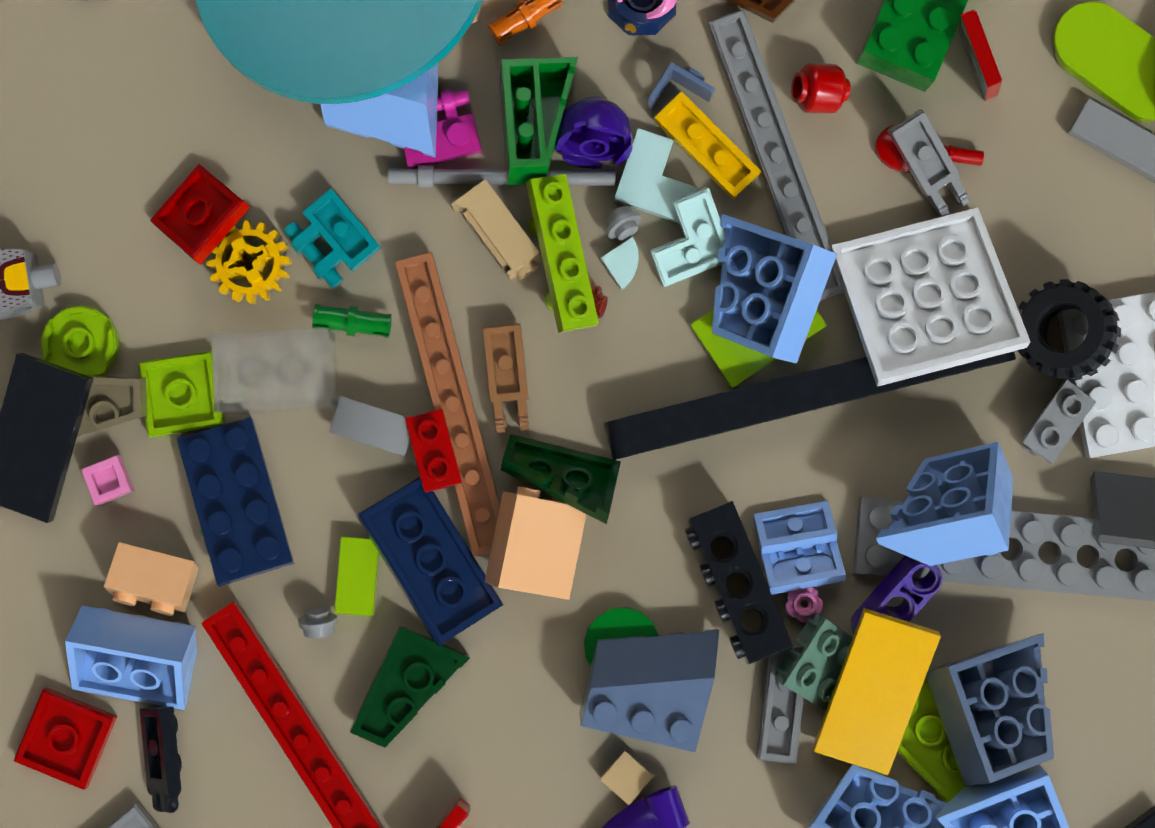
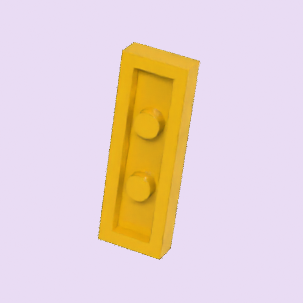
[654,91,762,200]

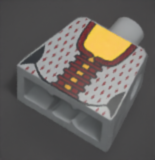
[0,249,61,322]

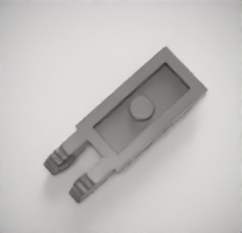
[887,109,970,217]

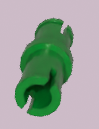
[312,304,392,338]

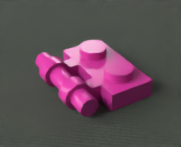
[404,89,482,169]

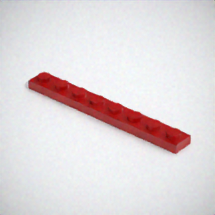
[201,601,383,828]

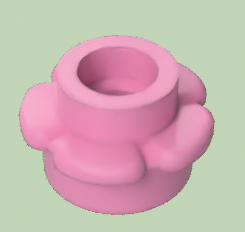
[785,587,823,623]

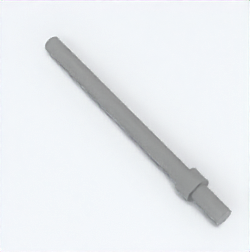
[388,165,615,188]

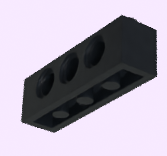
[685,501,793,664]

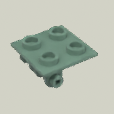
[775,613,853,710]

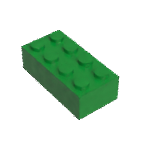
[856,0,968,92]

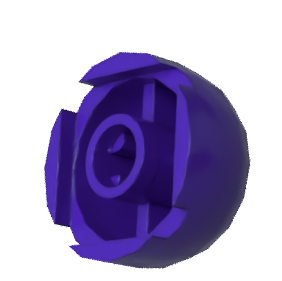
[556,97,632,169]

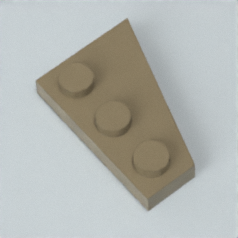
[77,375,147,437]

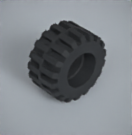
[1018,279,1121,380]

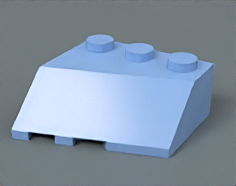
[876,442,1013,566]

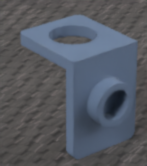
[647,62,715,110]

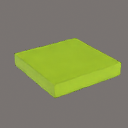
[138,351,226,438]

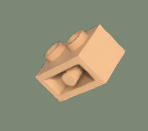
[104,542,199,616]

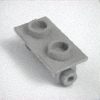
[1021,379,1096,464]

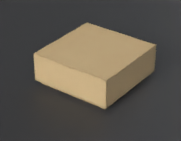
[600,749,654,805]

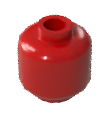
[791,63,851,114]

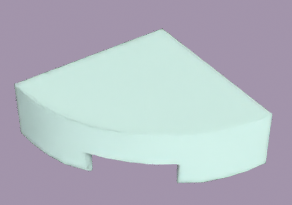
[601,237,639,291]

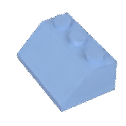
[65,605,197,710]

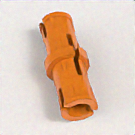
[487,0,563,46]

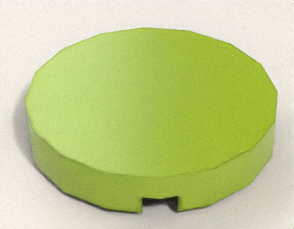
[41,305,120,376]

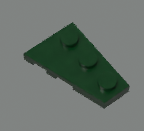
[500,434,621,524]
[350,625,470,748]

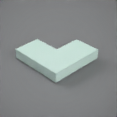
[614,128,698,223]
[649,187,725,287]

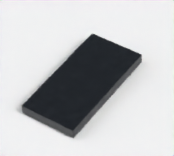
[0,353,93,523]

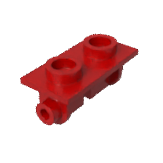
[405,409,462,493]

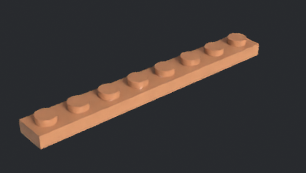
[395,252,500,557]

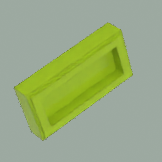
[334,536,380,616]

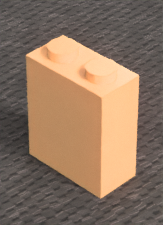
[485,486,586,600]

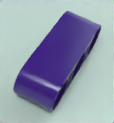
[850,556,942,635]

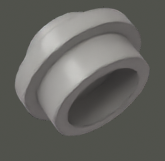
[604,206,641,240]
[298,607,338,638]

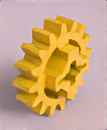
[206,220,292,305]

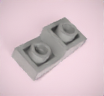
[329,395,410,456]

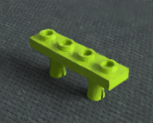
[526,174,599,333]

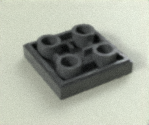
[1090,471,1155,549]

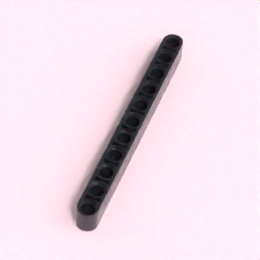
[604,351,1016,460]

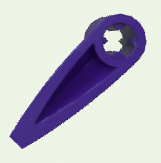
[602,785,690,828]

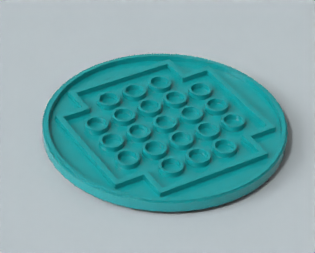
[195,0,483,104]

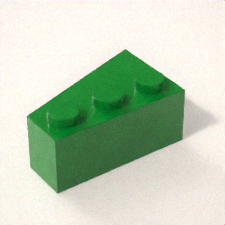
[500,57,578,185]

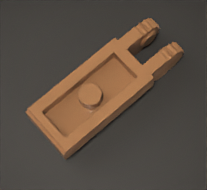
[483,323,529,433]

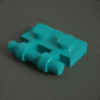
[283,188,381,289]

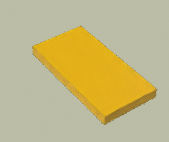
[813,608,941,775]

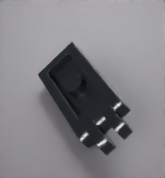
[139,706,182,813]

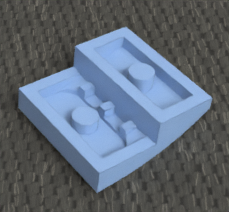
[753,501,846,595]

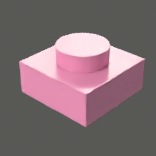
[81,455,135,505]

